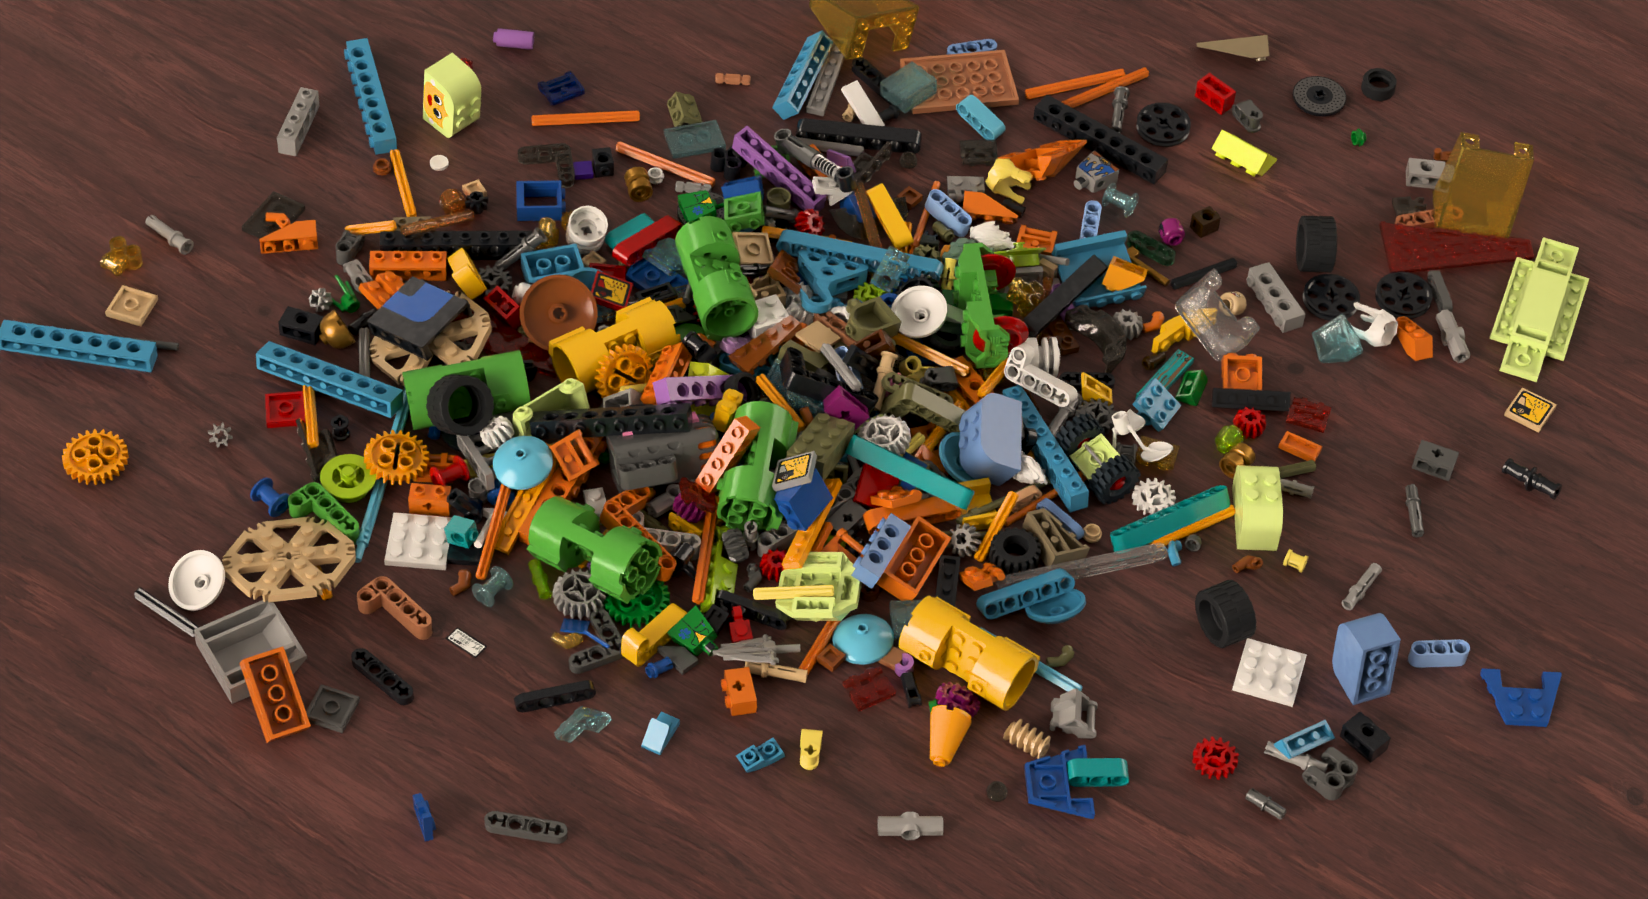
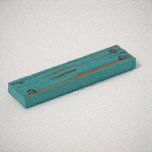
[1135,349,1194,399]

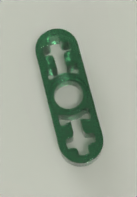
[1126,230,1176,266]

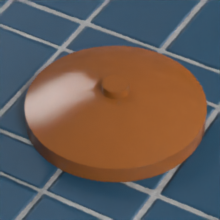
[520,274,598,350]

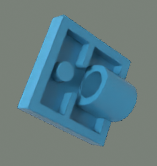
[1132,378,1181,432]

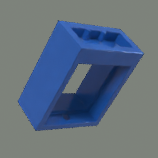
[516,180,566,221]

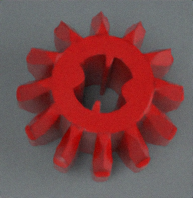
[794,209,826,236]
[1233,407,1267,439]
[760,548,787,582]

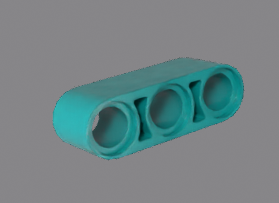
[604,213,654,250]
[1067,758,1129,787]

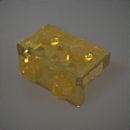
[1136,436,1180,471]

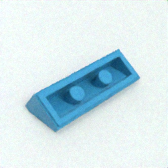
[1274,719,1335,759]

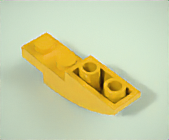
[1151,308,1217,354]

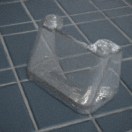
[1175,268,1260,361]

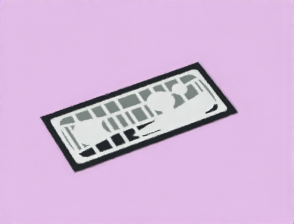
[445,627,487,658]

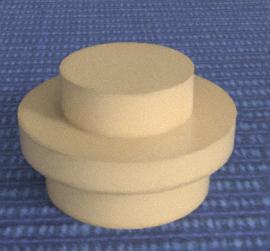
[1083,524,1102,543]

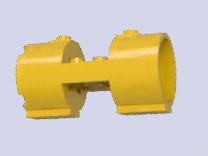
[548,297,681,394]
[899,596,1040,711]

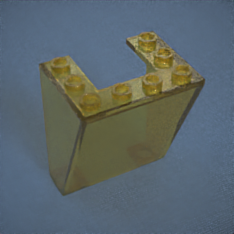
[809,0,919,60]
[1433,132,1534,245]

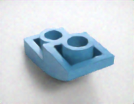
[736,738,785,773]

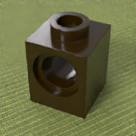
[1190,206,1221,238]

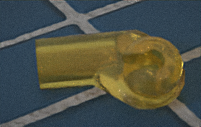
[551,632,583,649]

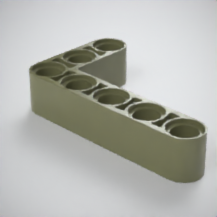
[879,383,965,433]

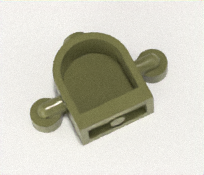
[845,296,902,348]

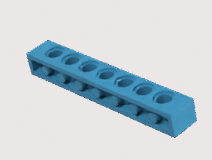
[344,38,397,155]
[0,320,158,372]
[256,341,403,418]
[1003,385,1089,512]

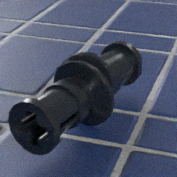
[1502,458,1562,500]

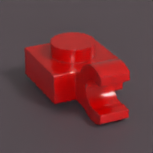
[728,606,753,643]

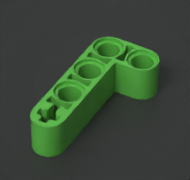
[288,482,360,544]

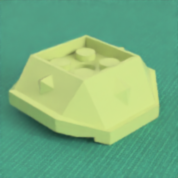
[775,552,862,622]

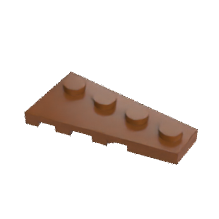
[728,315,802,375]

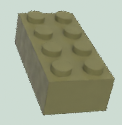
[786,413,855,481]

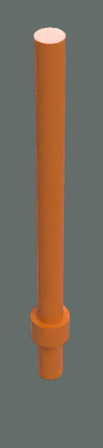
[908,181,941,254]
[1004,471,1087,527]

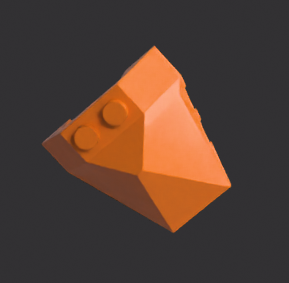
[998,139,1087,181]

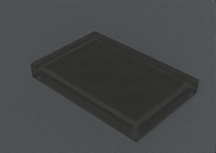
[242,191,305,239]

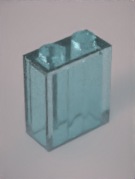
[880,61,937,113]

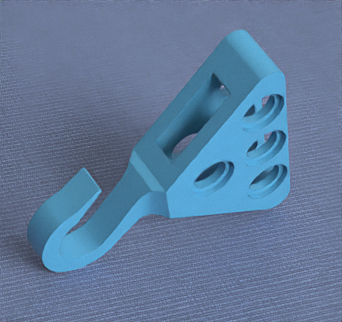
[798,250,868,314]

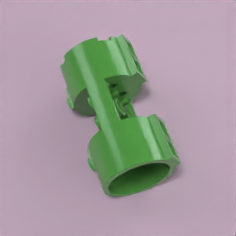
[675,216,758,341]
[402,350,530,430]
[716,401,799,533]
[527,496,662,604]

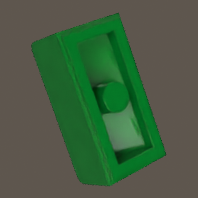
[1175,370,1208,406]

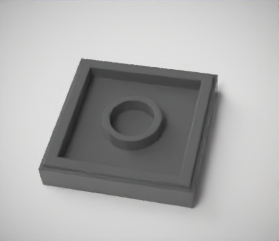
[306,684,360,733]

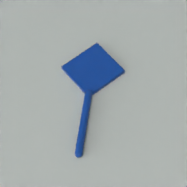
[560,618,610,648]

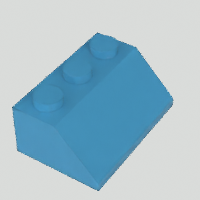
[521,244,584,283]

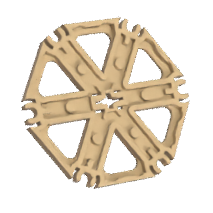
[369,290,492,386]
[222,517,356,602]

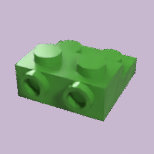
[724,191,765,232]

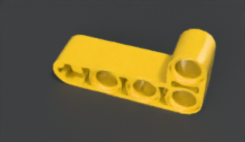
[865,183,914,250]
[447,247,487,300]
[621,603,687,667]

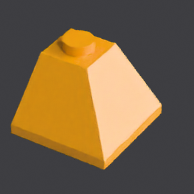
[1102,256,1148,291]

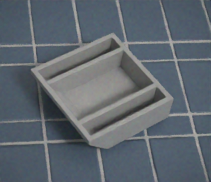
[194,600,307,704]

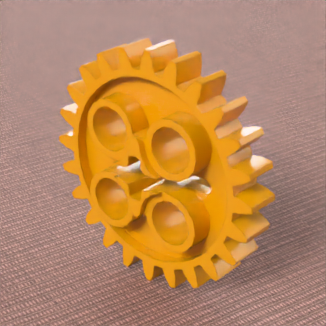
[594,344,654,399]
[62,429,129,485]
[364,430,429,485]

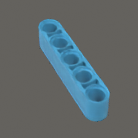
[976,568,1075,619]

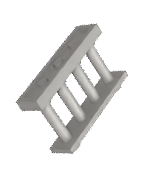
[456,417,524,491]

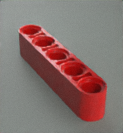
[612,215,684,267]

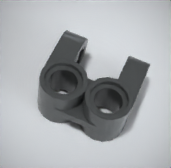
[1302,747,1358,800]

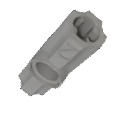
[1436,309,1470,363]
[646,479,698,518]
[877,812,943,840]

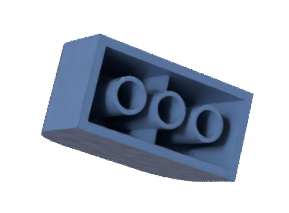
[959,393,1022,486]
[1332,613,1401,705]

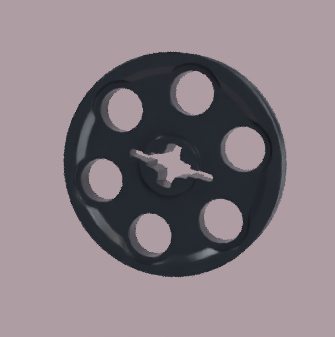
[1136,103,1191,147]
[1375,272,1433,319]
[1303,274,1360,321]

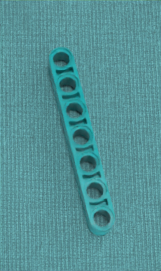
[845,434,975,510]
[1110,485,1231,554]

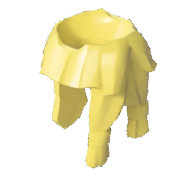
[985,158,1033,205]

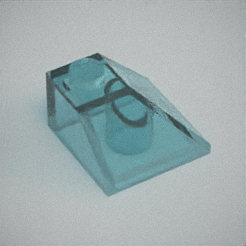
[1312,314,1363,363]

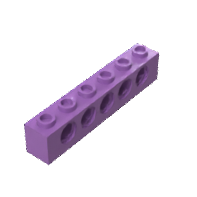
[732,126,827,211]
[653,375,747,407]

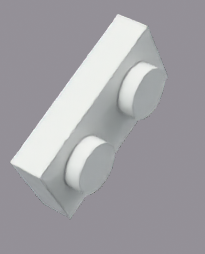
[583,487,606,525]

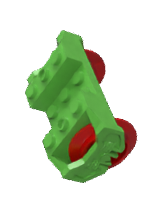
[952,243,1029,369]

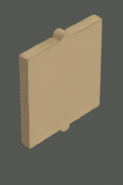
[795,320,841,353]

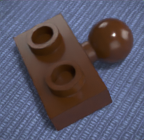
[1038,320,1080,356]

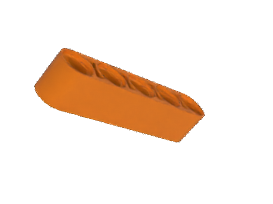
[863,496,962,535]

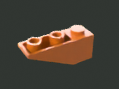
[963,191,1018,224]
[259,220,318,254]
[1396,316,1433,361]

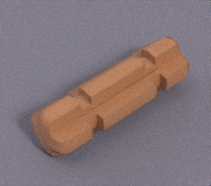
[715,73,751,86]

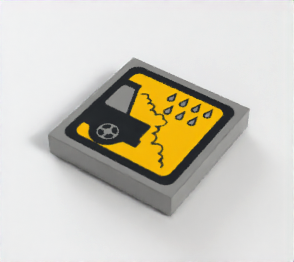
[772,451,817,492]

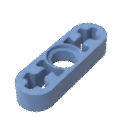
[947,39,997,55]
[1036,498,1084,540]

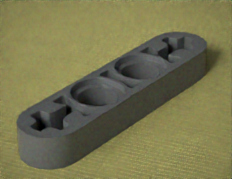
[484,811,567,844]

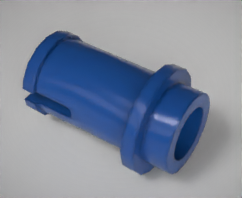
[645,657,673,678]

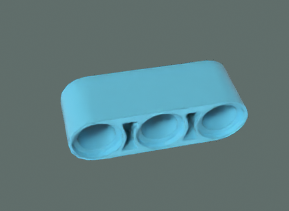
[956,95,1006,142]

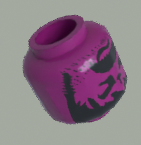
[1158,218,1185,246]

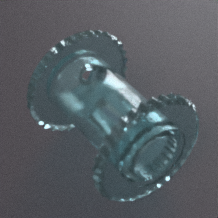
[1102,183,1139,217]
[472,566,513,607]

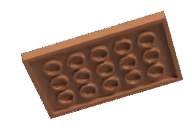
[900,50,1019,114]

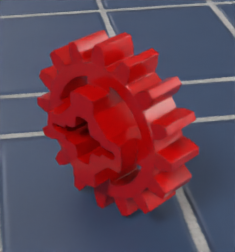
[1192,737,1239,780]

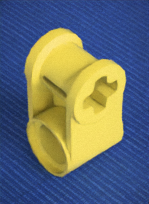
[800,729,823,770]

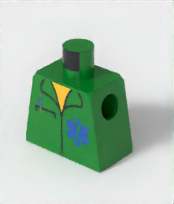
[678,190,724,224]
[667,605,718,656]

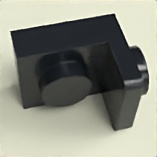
[704,604,733,636]

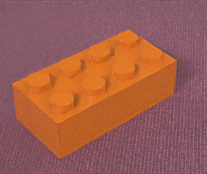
[876,516,951,606]
[239,646,311,743]

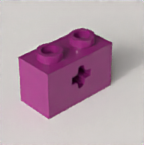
[823,385,869,431]

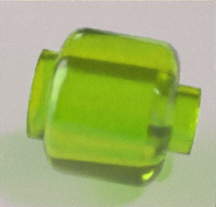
[1214,425,1244,454]

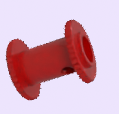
[429,455,470,486]

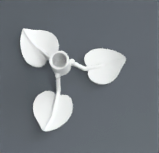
[1112,409,1174,462]

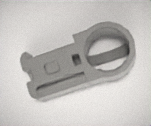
[343,259,373,294]

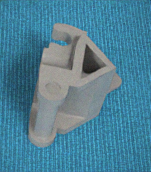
[1050,688,1098,739]

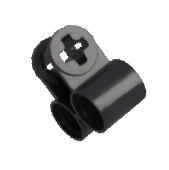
[710,146,748,181]
[680,330,718,364]

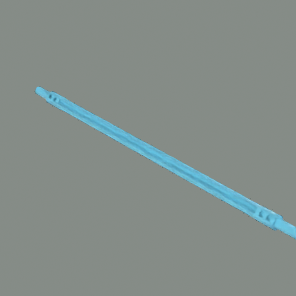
[355,387,409,563]

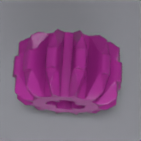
[673,491,707,523]

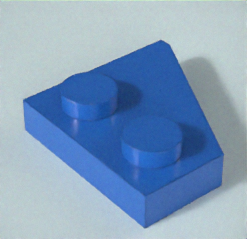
[413,793,436,842]

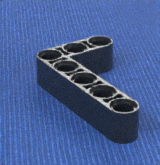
[779,347,879,416]

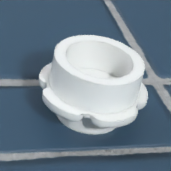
[648,167,664,184]

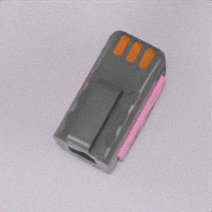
[606,411,720,494]

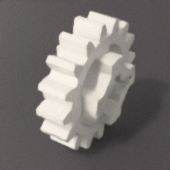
[1132,478,1176,515]

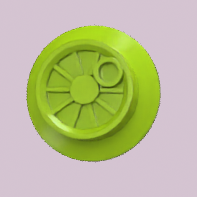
[993,242,1046,267]
[320,454,376,503]

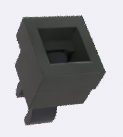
[920,231,939,257]

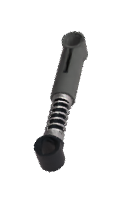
[774,129,858,193]

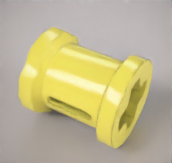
[1283,549,1309,573]

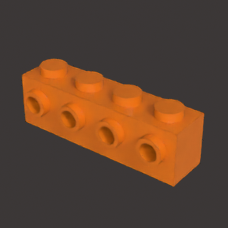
[369,251,447,281]
[640,342,692,405]

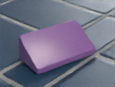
[826,149,856,173]

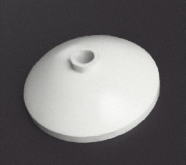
[891,286,948,338]
[169,550,225,611]

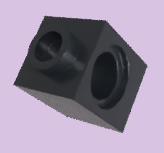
[592,147,614,178]

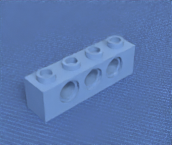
[851,513,911,589]

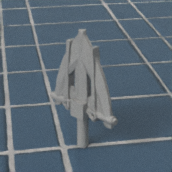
[712,634,801,665]

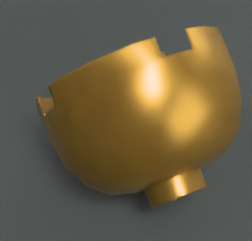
[319,310,356,349]

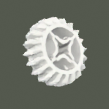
[858,414,911,455]

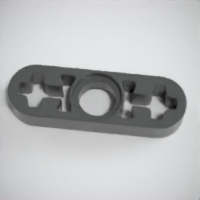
[1427,270,1453,313]

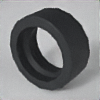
[1361,68,1397,101]
[724,372,761,405]

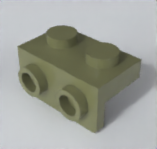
[667,91,703,129]

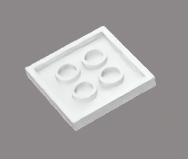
[384,513,452,570]
[1232,638,1307,707]

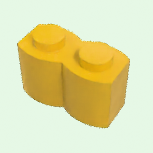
[712,389,743,433]

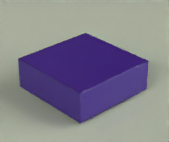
[573,161,593,180]

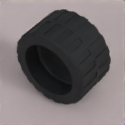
[1296,216,1337,273]
[426,374,494,436]
[1195,580,1257,648]

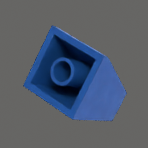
[774,468,833,531]

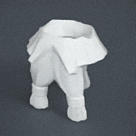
[1347,302,1398,347]

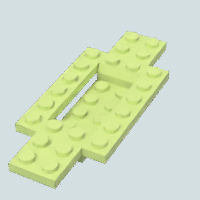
[1490,237,1589,382]

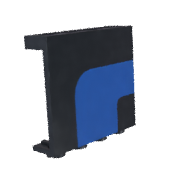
[367,276,473,361]

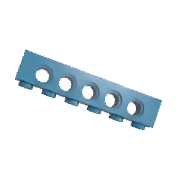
[772,30,834,120]

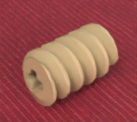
[1003,719,1051,759]

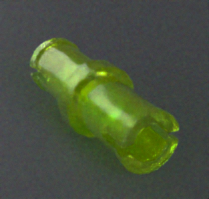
[528,559,552,599]

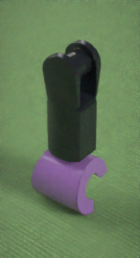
[895,653,922,708]

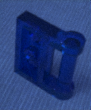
[537,71,585,106]

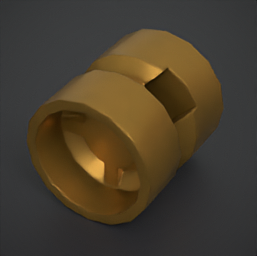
[624,167,653,202]
[1219,442,1256,479]

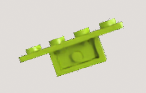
[700,539,738,613]

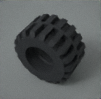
[989,527,1041,582]

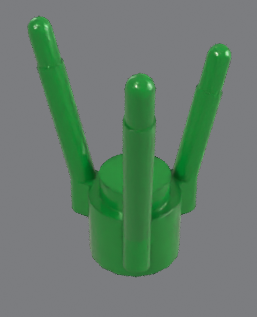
[332,275,360,313]

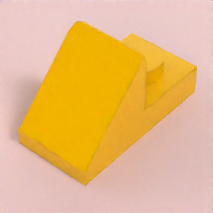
[1081,372,1113,406]

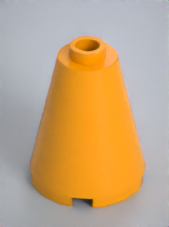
[930,705,972,767]

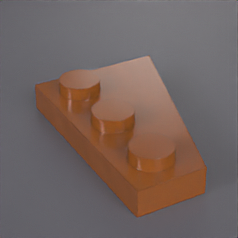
[767,249,801,294]

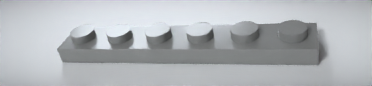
[806,35,850,116]

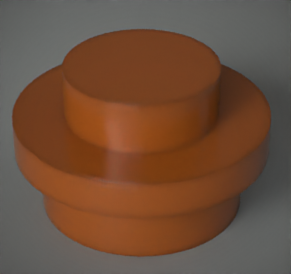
[373,158,392,175]

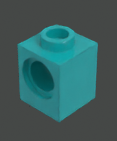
[444,515,479,549]

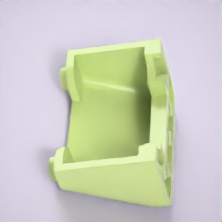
[512,378,590,437]

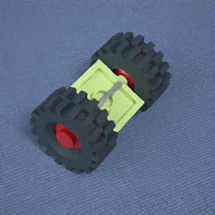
[1055,413,1141,504]

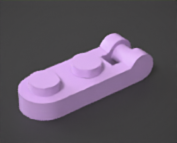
[719,334,752,354]

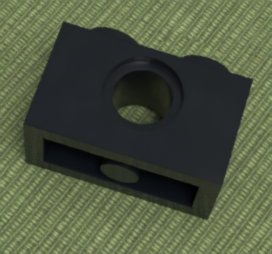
[278,306,324,345]
[1340,712,1391,763]

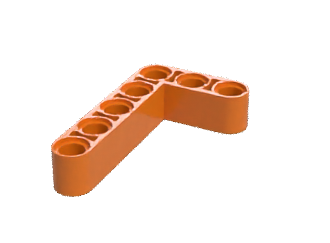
[599,487,677,582]

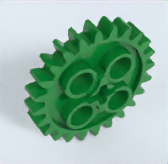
[603,579,670,628]

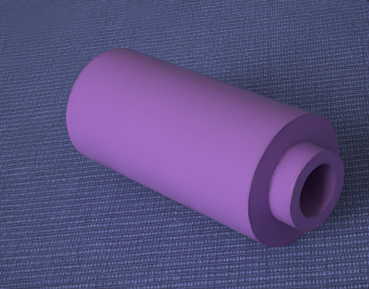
[493,28,534,50]

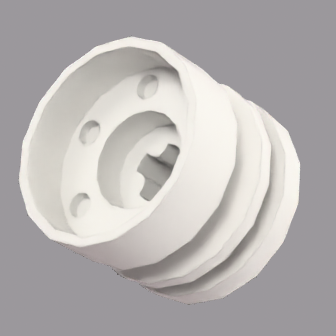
[565,206,608,255]
[1021,337,1060,378]

